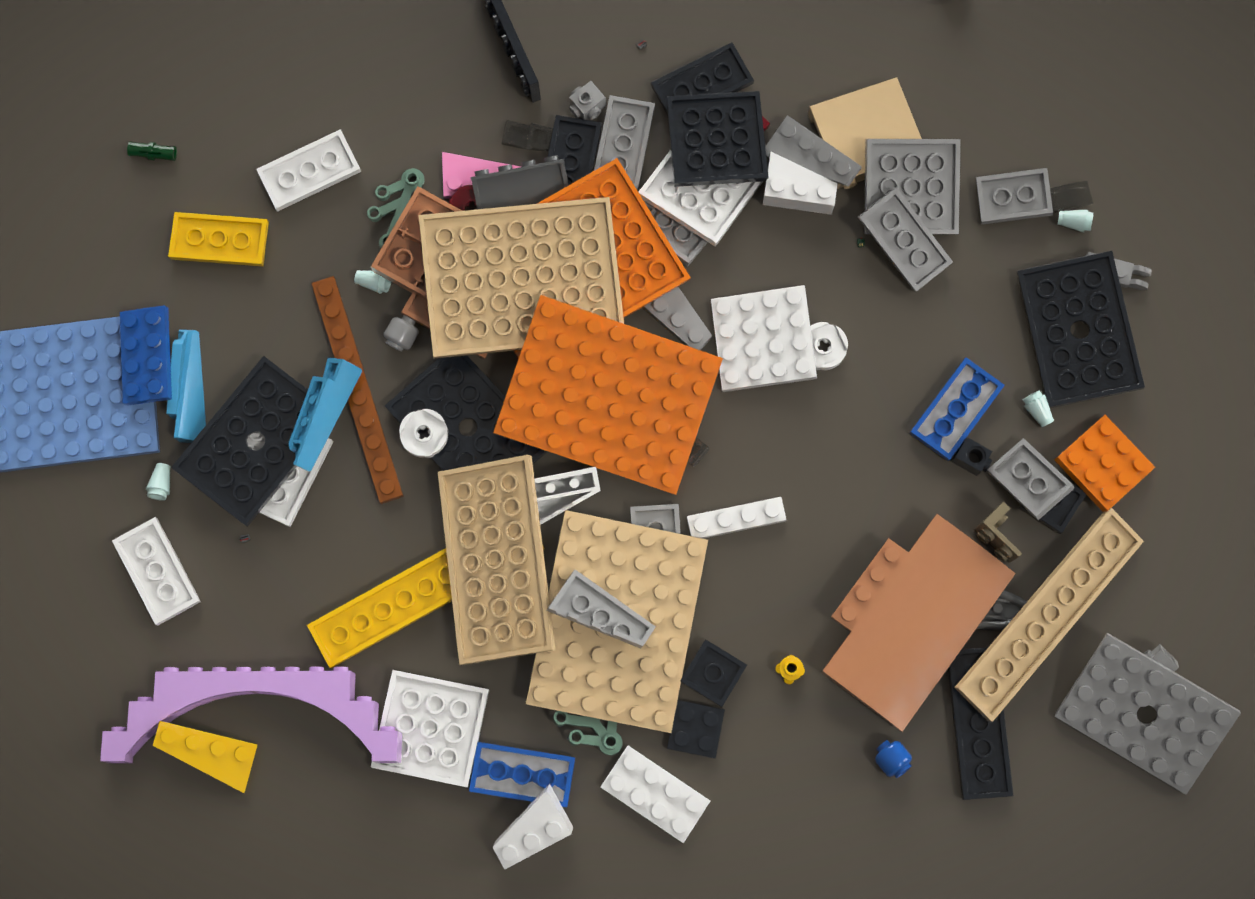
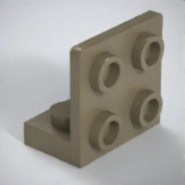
[974,502,1022,563]

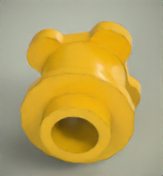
[775,655,805,685]

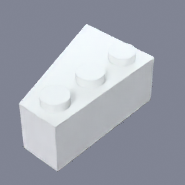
[493,783,573,869]

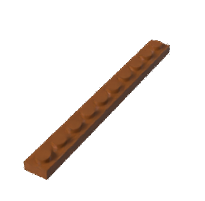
[311,276,404,504]

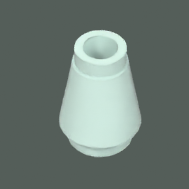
[1058,210,1093,233]
[354,270,391,294]
[1023,390,1054,427]
[146,463,171,500]

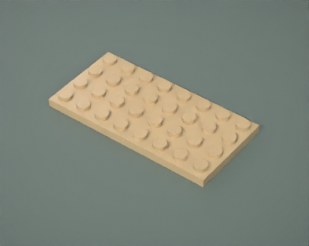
[438,455,555,665]

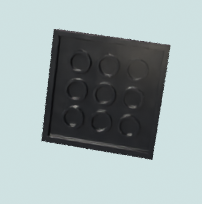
[666,91,769,187]

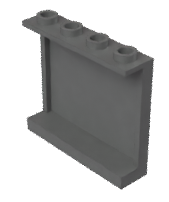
[470,155,569,210]

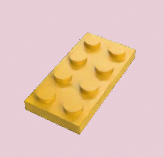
[168,212,269,267]

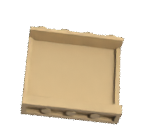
[808,77,922,189]

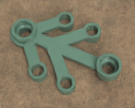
[367,168,425,248]
[553,711,622,755]

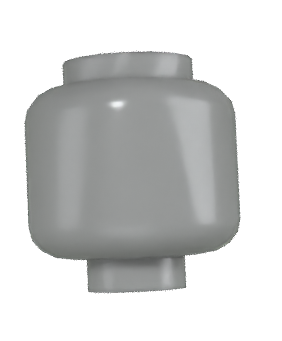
[384,315,419,352]

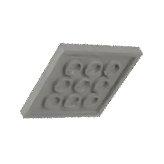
[864,139,961,234]

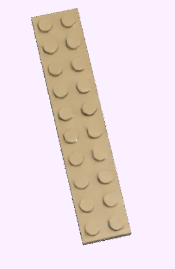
[954,508,1144,722]

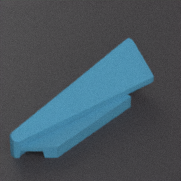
[166,330,206,443]
[288,358,362,471]

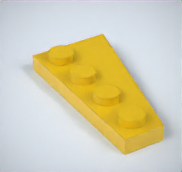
[153,721,257,793]

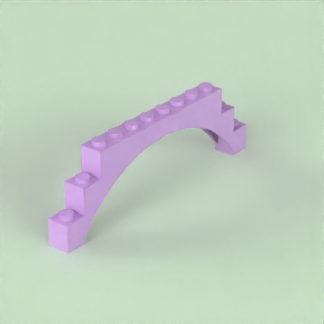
[100,667,402,763]

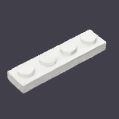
[687,497,786,539]

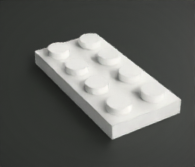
[256,129,361,212]
[112,517,201,626]
[601,746,710,843]

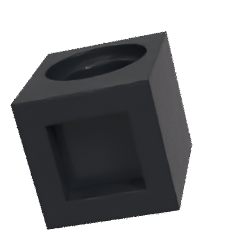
[952,437,993,476]

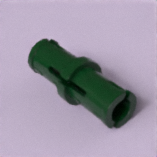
[127,141,177,161]

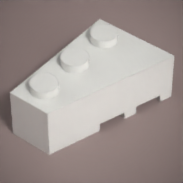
[763,152,837,215]
[535,467,601,525]

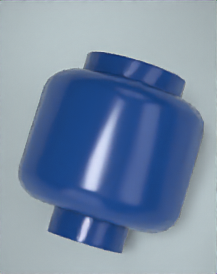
[875,740,912,779]

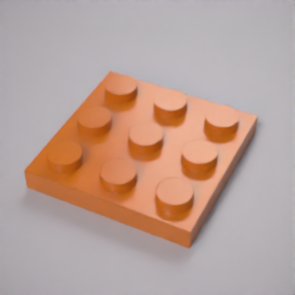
[1054,415,1155,512]

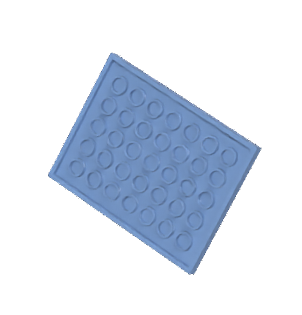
[0,317,160,472]

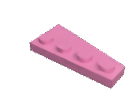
[442,152,520,199]

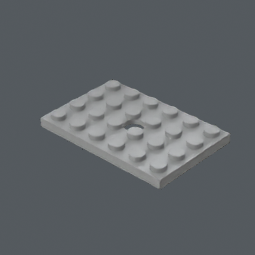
[1055,633,1241,794]

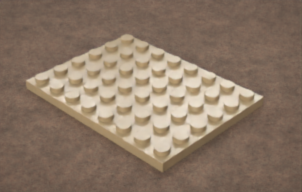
[419,197,624,358]
[525,510,708,733]

